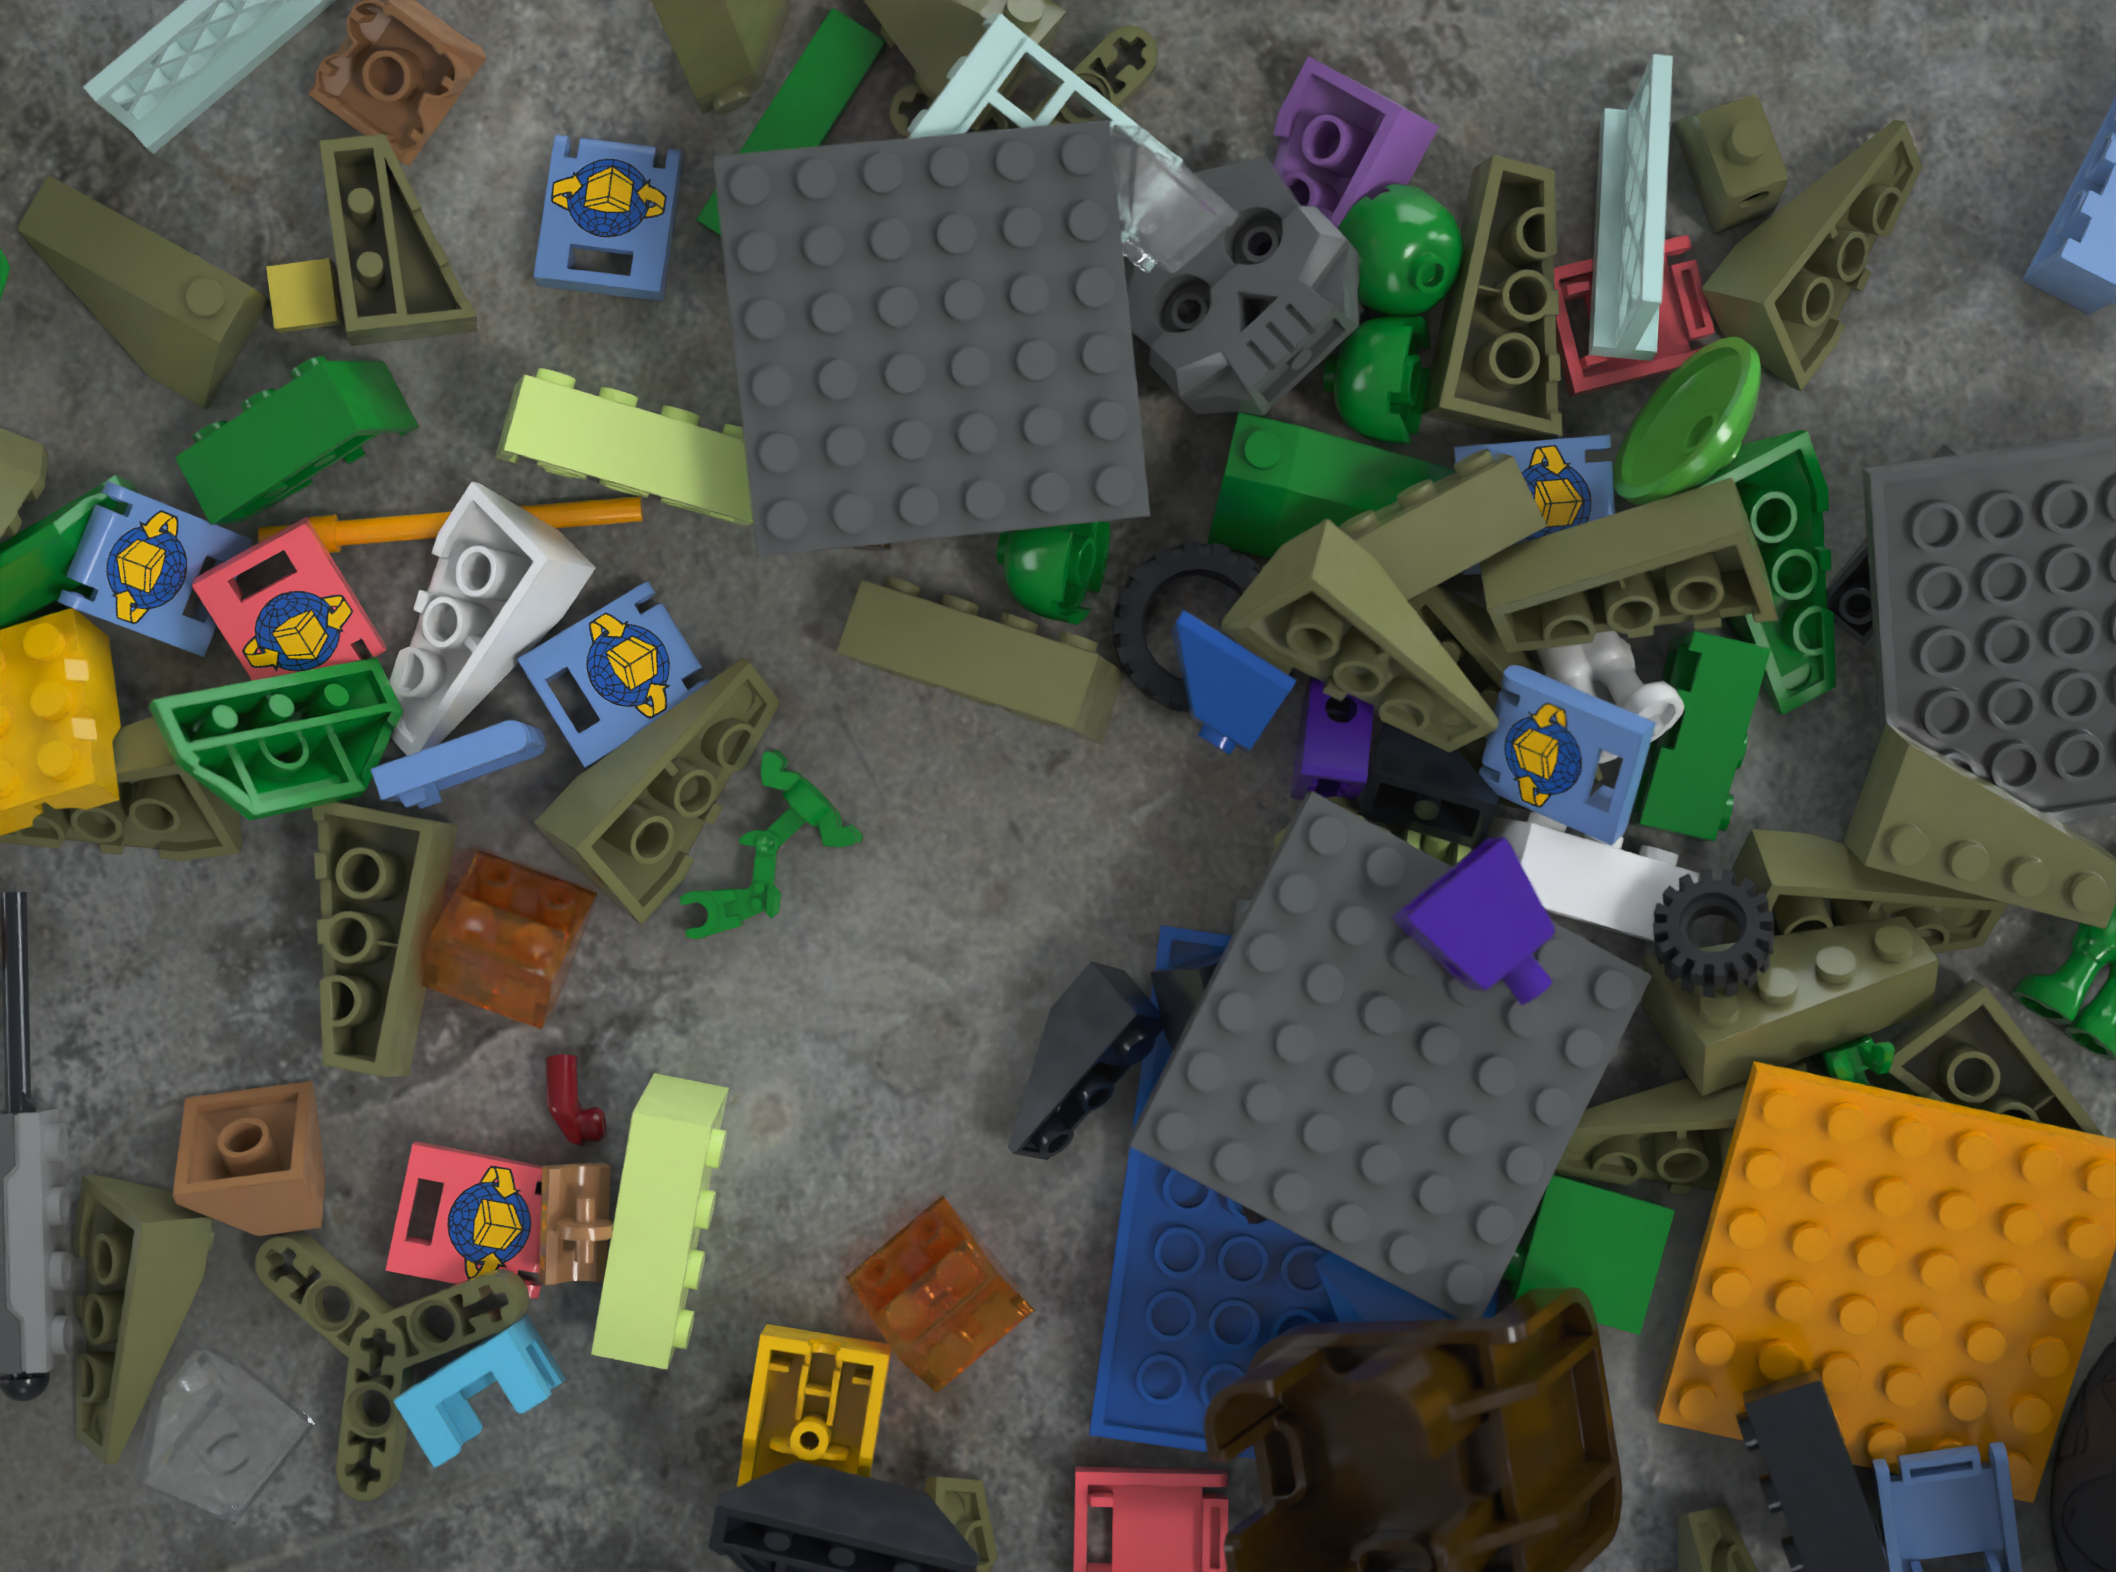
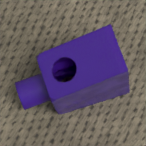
[1290,678,1374,801]
[1391,837,1555,1005]

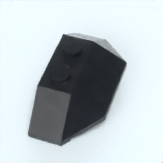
[708,1461,979,1572]

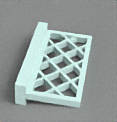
[83,0,336,154]
[1588,54,1673,361]

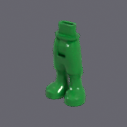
[2012,904,2116,1061]

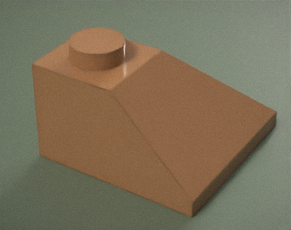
[172,1081,326,1236]

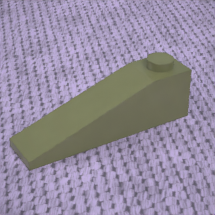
[651,0,791,115]
[0,717,243,861]
[1554,1058,1807,1196]

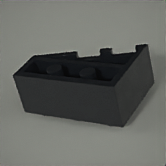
[1735,1368,1890,1572]

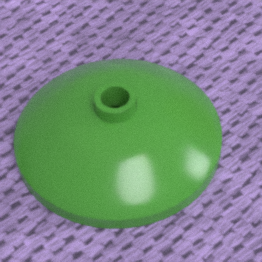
[1613,337,1761,505]

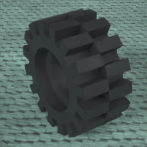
[1653,869,1774,998]

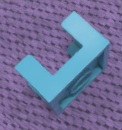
[393,1314,567,1469]

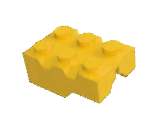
[0,608,121,836]
[737,1324,893,1486]

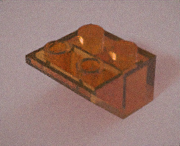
[422,849,597,1030]
[845,1195,1035,1393]

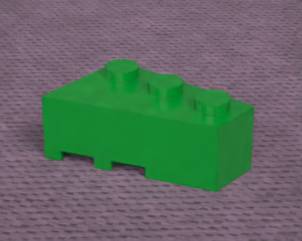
[175,356,419,525]
[1628,631,1771,842]

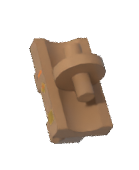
[539,1162,614,1285]

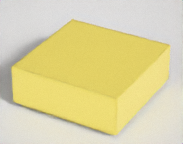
[266,258,342,333]

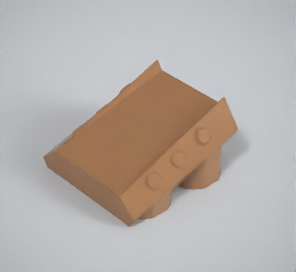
[308,0,487,166]

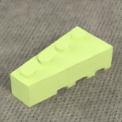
[495,368,753,526]
[591,1073,729,1370]

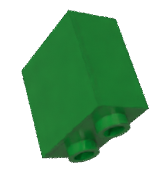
[1501,1174,1675,1335]

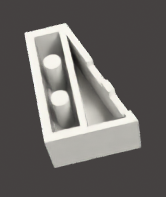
[1471,811,1700,942]

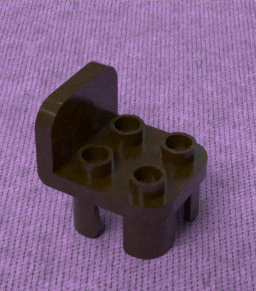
[1204,1287,1622,1572]

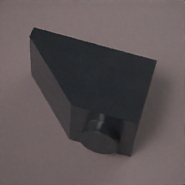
[1357,722,1499,849]

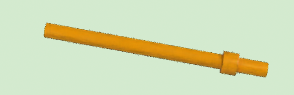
[258,496,643,553]

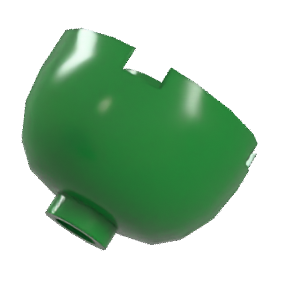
[1338,183,1464,315]
[1323,315,1430,445]
[996,521,1111,625]

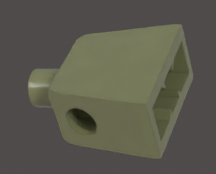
[1672,93,1788,235]

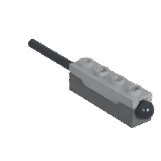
[0,892,75,1402]

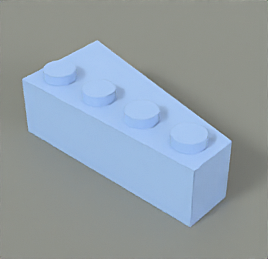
[2022,96,2116,315]

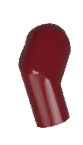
[545,1054,607,1146]

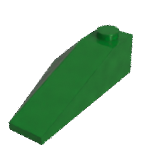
[1207,412,1456,559]
[1686,430,1836,715]

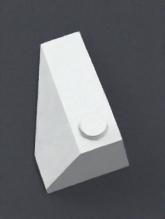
[389,482,596,756]

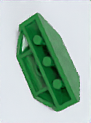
[0,475,139,630]
[149,657,403,821]

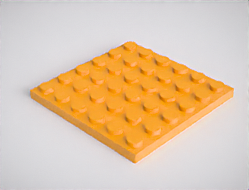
[1655,1061,2116,1503]

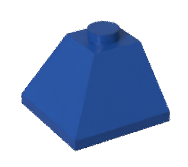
[1171,610,1297,755]

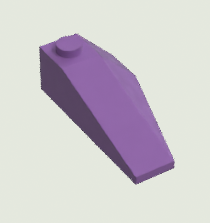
[1256,56,1439,316]

